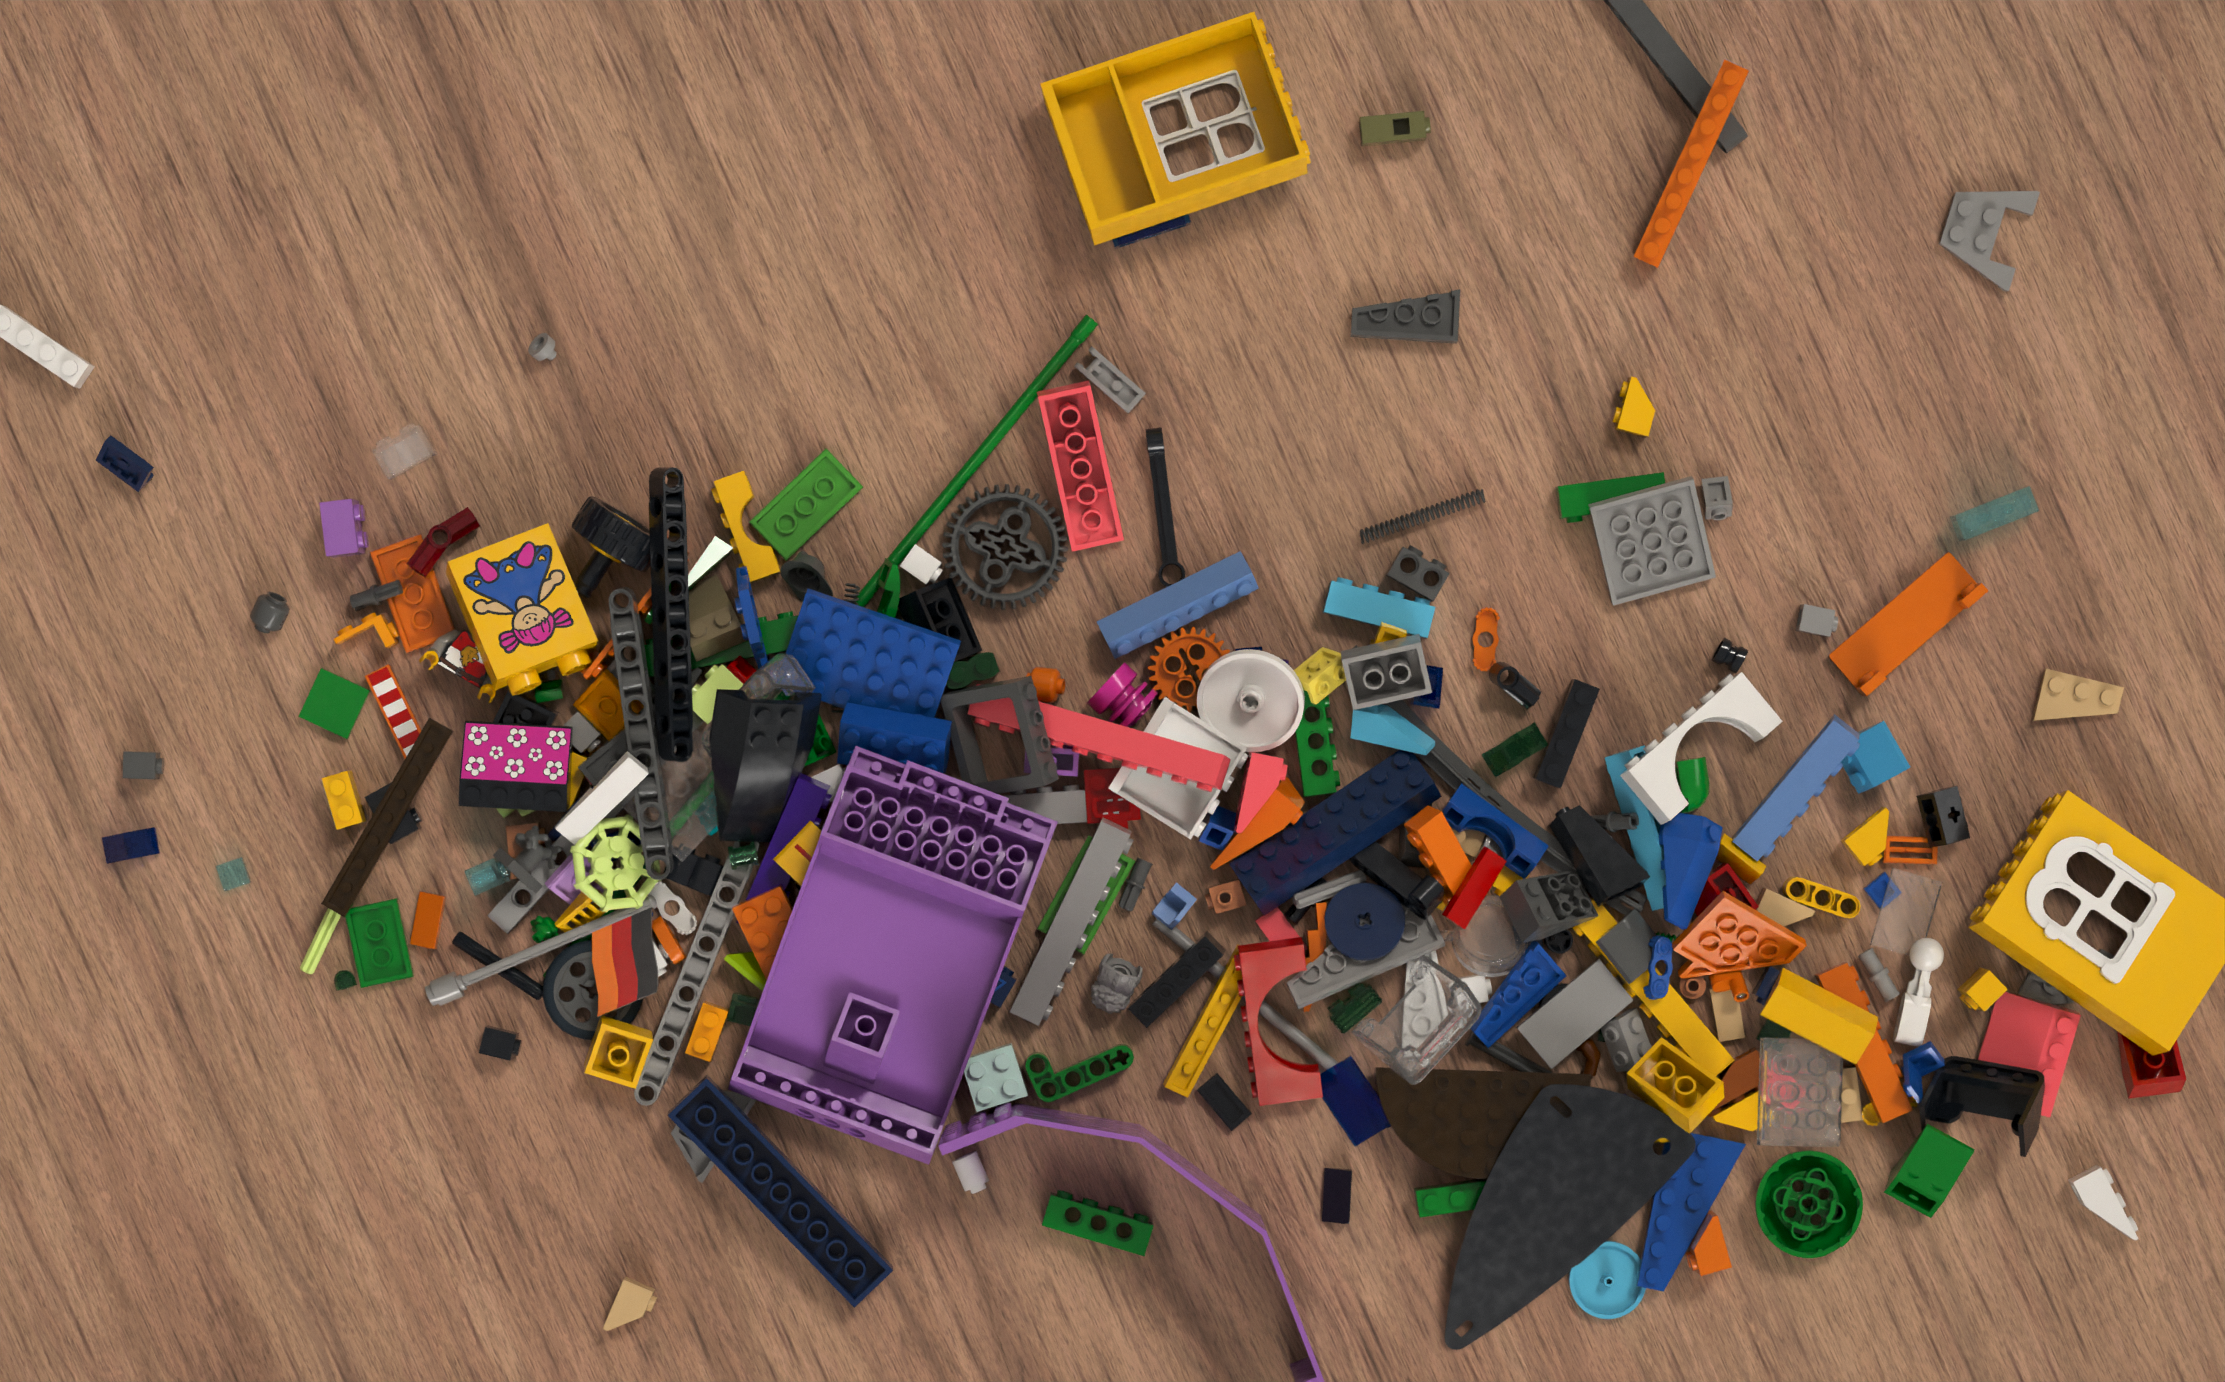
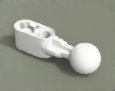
[1893,938,1944,1047]

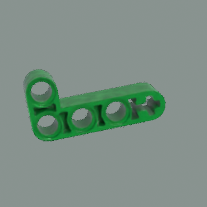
[1025,1044,1134,1102]

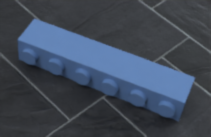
[1097,551,1259,659]
[1732,714,1860,861]

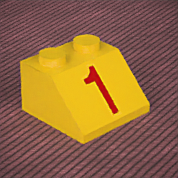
[773,821,821,888]

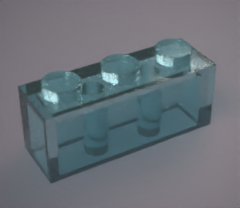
[1950,486,2039,541]

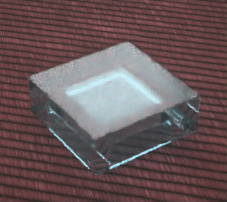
[216,857,251,891]

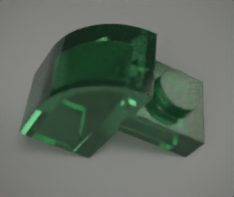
[1482,722,1548,777]

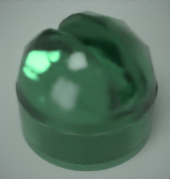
[334,970,357,991]

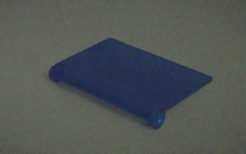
[1320,1056,1391,1146]

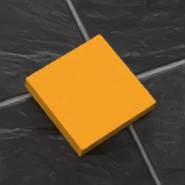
[573,669,644,741]

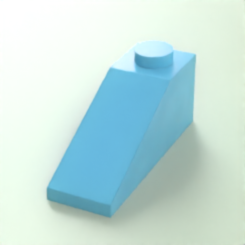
[1350,704,1435,755]

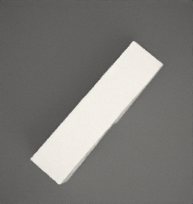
[555,751,649,845]

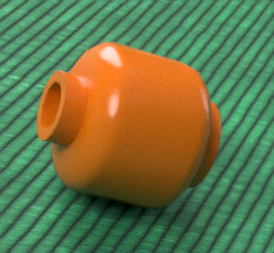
[1026,667,1066,703]

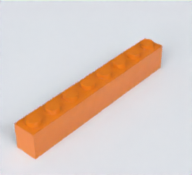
[1633,59,1749,268]

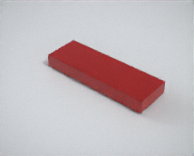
[1442,846,1507,929]

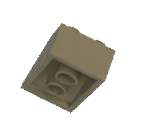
[689,574,746,662]

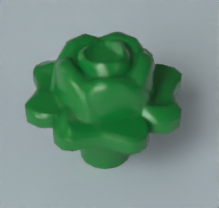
[530,916,559,943]

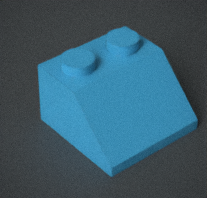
[1841,721,1910,794]

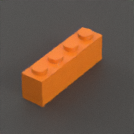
[1404,805,1472,906]

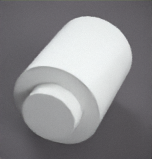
[952,1151,989,1194]

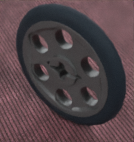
[543,940,643,1040]

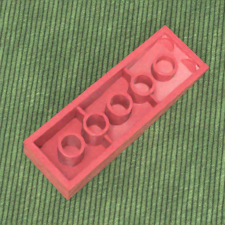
[1037,380,1124,552]

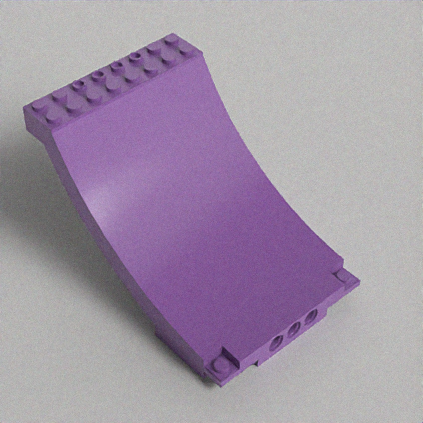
[728,746,1058,1165]

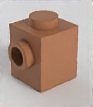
[1205,879,1247,914]

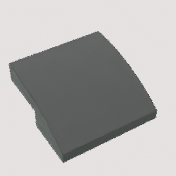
[1596,908,1656,984]

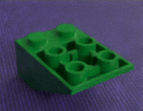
[1884,1124,1975,1218]

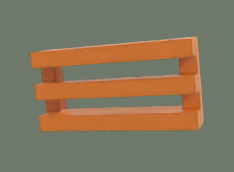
[1882,836,1938,864]

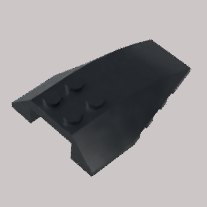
[709,689,822,842]

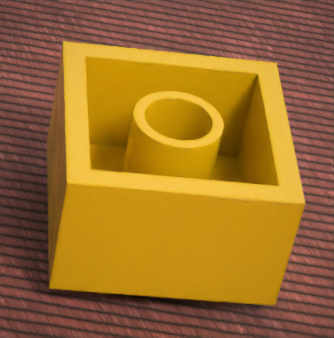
[584,1016,653,1089]

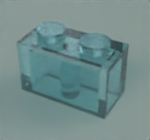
[464,858,510,896]

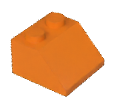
[1685,1211,1732,1276]

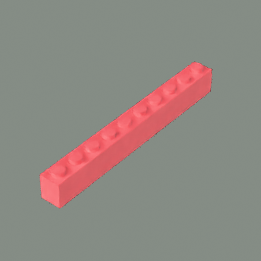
[967,684,1231,792]

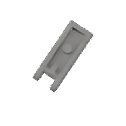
[1074,346,1146,414]

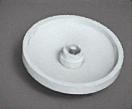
[1197,649,1305,752]

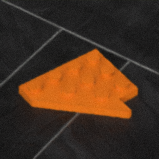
[1672,891,1807,979]

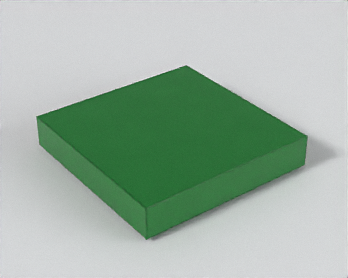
[298,668,371,739]

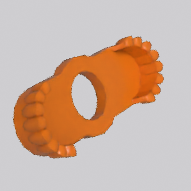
[1472,607,1500,671]

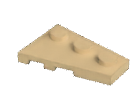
[2032,669,2124,721]

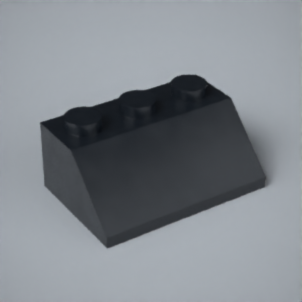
[898,577,983,662]

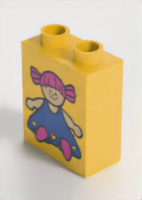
[446,523,598,696]

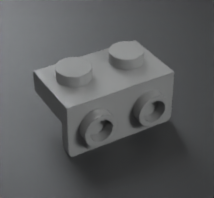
[1600,1008,1652,1072]

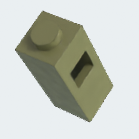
[1359,111,1431,146]

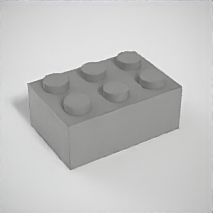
[1341,634,1432,710]

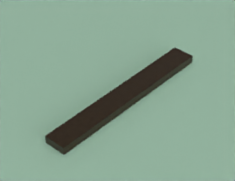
[321,718,453,917]

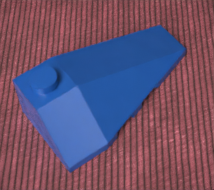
[1659,813,1723,930]

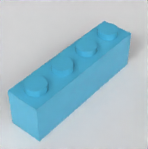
[1323,577,1435,638]

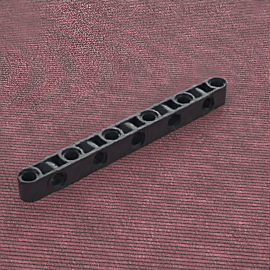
[649,467,693,762]

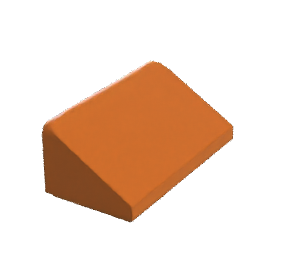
[410,891,446,949]

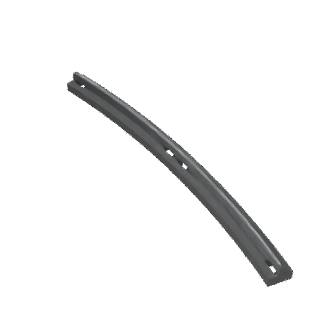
[1352,645,1647,915]

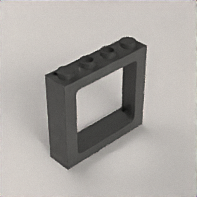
[941,676,1059,794]

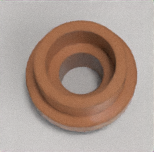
[1679,976,1706,999]

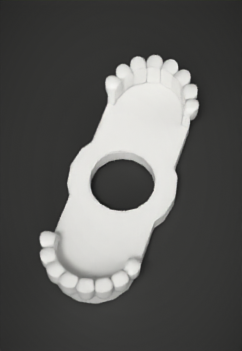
[647,881,697,935]

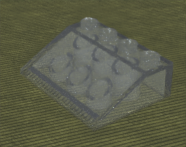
[623,728,717,862]
[1757,1037,1843,1147]

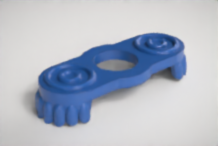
[1643,935,1673,1000]

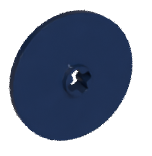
[1325,883,1405,960]

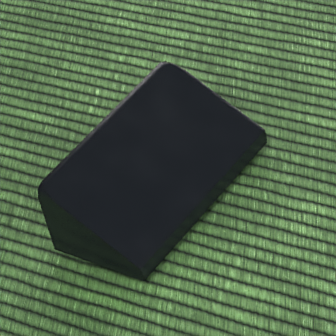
[1322,1168,1352,1224]

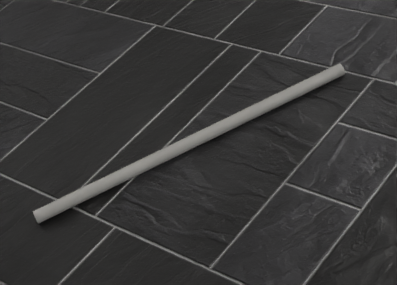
[1152,919,1387,1120]

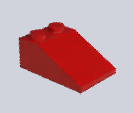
[2117,1031,2187,1099]

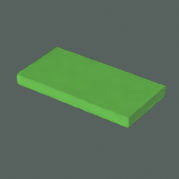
[749,449,863,561]
[1037,835,1135,954]

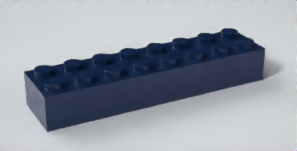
[1229,750,1442,916]

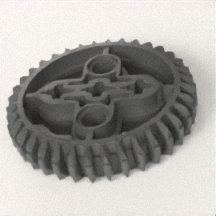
[942,484,1068,610]

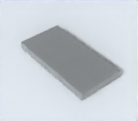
[1516,959,1633,1069]

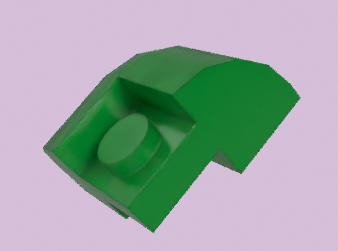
[1675,757,1710,814]

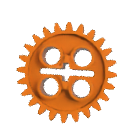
[1148,627,1230,713]

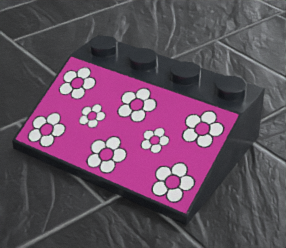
[459,721,573,812]

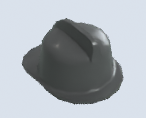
[780,551,833,602]

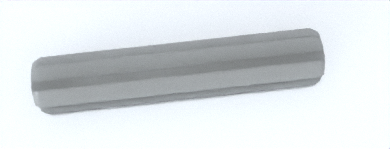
[1292,870,1367,909]

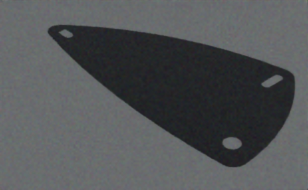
[1445,1084,1696,1350]

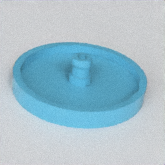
[1568,1241,1646,1319]

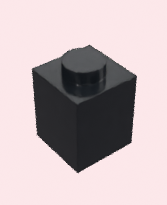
[479,1026,522,1061]

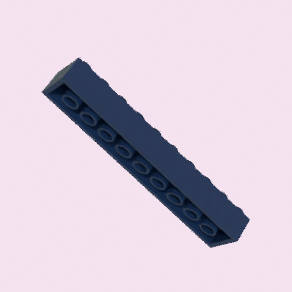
[668,1075,893,1308]

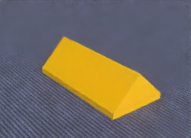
[1760,968,1878,1065]

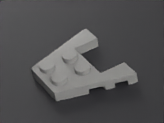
[1938,191,2040,292]

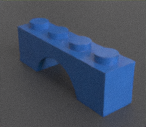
[1442,783,1548,879]

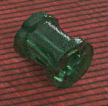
[728,842,759,870]

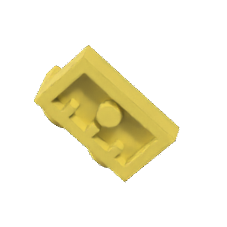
[1294,647,1346,704]

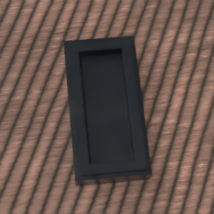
[1197,1073,1252,1131]

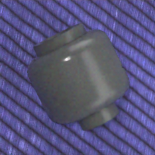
[250,592,290,634]

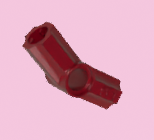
[407,507,480,578]

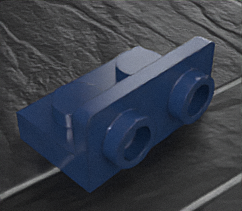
[96,435,154,492]

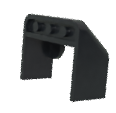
[1919,1056,2045,1157]

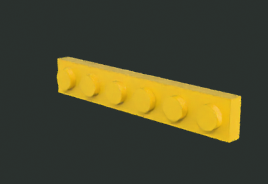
[1163,944,1242,1098]

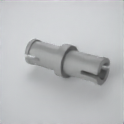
[1858,948,1900,1002]

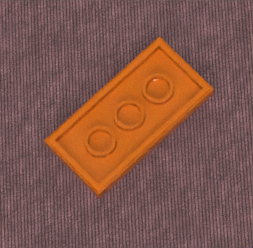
[370,534,455,653]

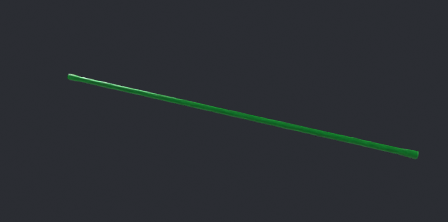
[543,315,1098,978]

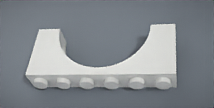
[1620,672,1783,825]

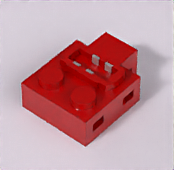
[1084,767,1141,829]

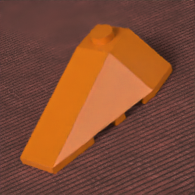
[1210,776,1305,870]

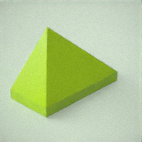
[724,951,767,991]

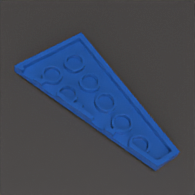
[1636,1133,1746,1292]

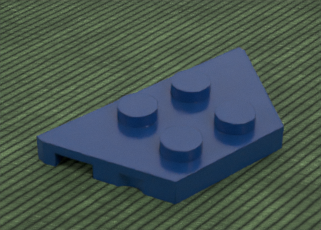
[735,566,769,669]

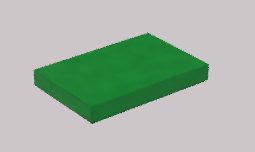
[346,898,414,988]

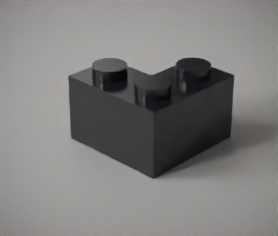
[493,690,559,725]

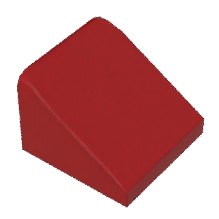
[726,656,759,686]

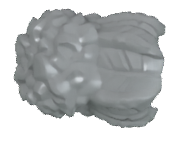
[1091,954,1143,1014]

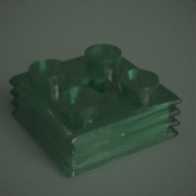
[1327,983,1382,1034]

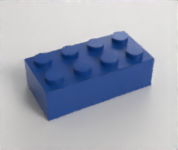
[837,703,952,774]

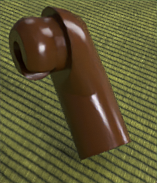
[1576,1038,1601,1076]

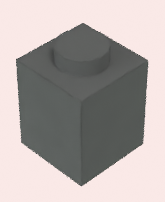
[123,751,164,779]

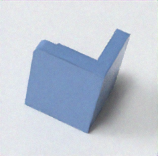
[1152,882,1197,930]

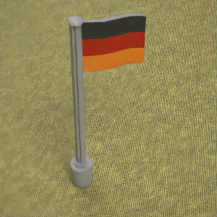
[425,895,658,1017]

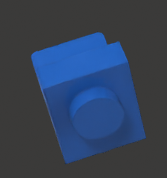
[1901,1041,1945,1104]

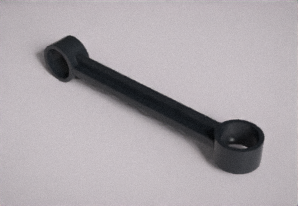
[1145,427,1185,587]

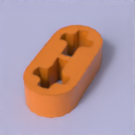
[652,916,687,965]

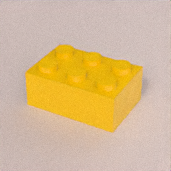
[1627,1037,1724,1134]

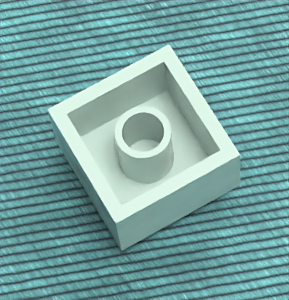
[964,1043,1028,1112]

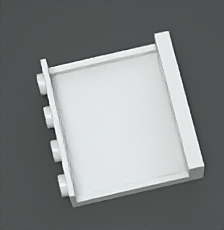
[1108,697,1249,840]

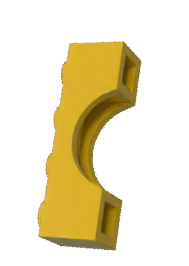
[711,471,780,583]

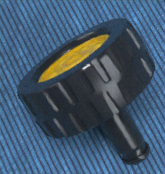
[572,496,651,598]

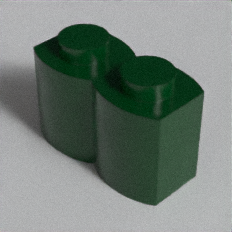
[947,652,1000,689]

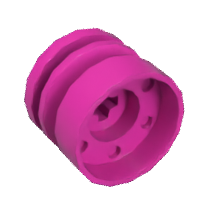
[1087,662,1158,727]

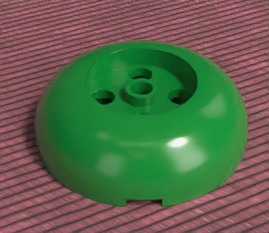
[1755,1150,1863,1258]

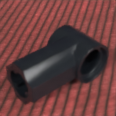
[1489,662,1541,709]

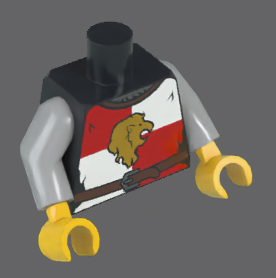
[419,629,496,703]

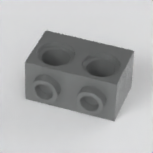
[1386,545,1450,602]

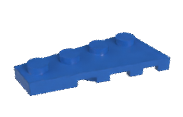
[1470,940,1567,1048]

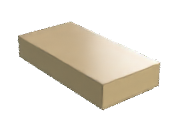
[1709,989,1745,1042]

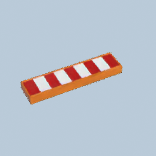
[365,664,422,759]

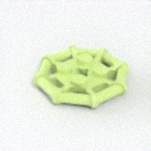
[570,814,661,913]

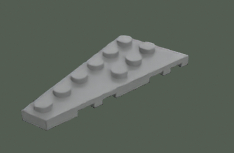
[1287,903,1445,1009]

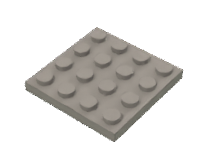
[1588,476,1716,606]

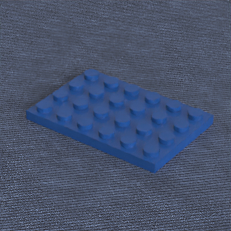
[775,588,961,718]

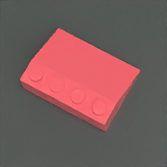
[1234,752,1288,833]
[1977,991,2081,1118]

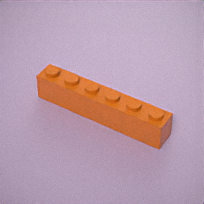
[1815,962,1914,1123]

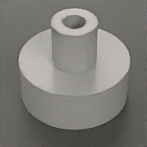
[528,333,557,361]

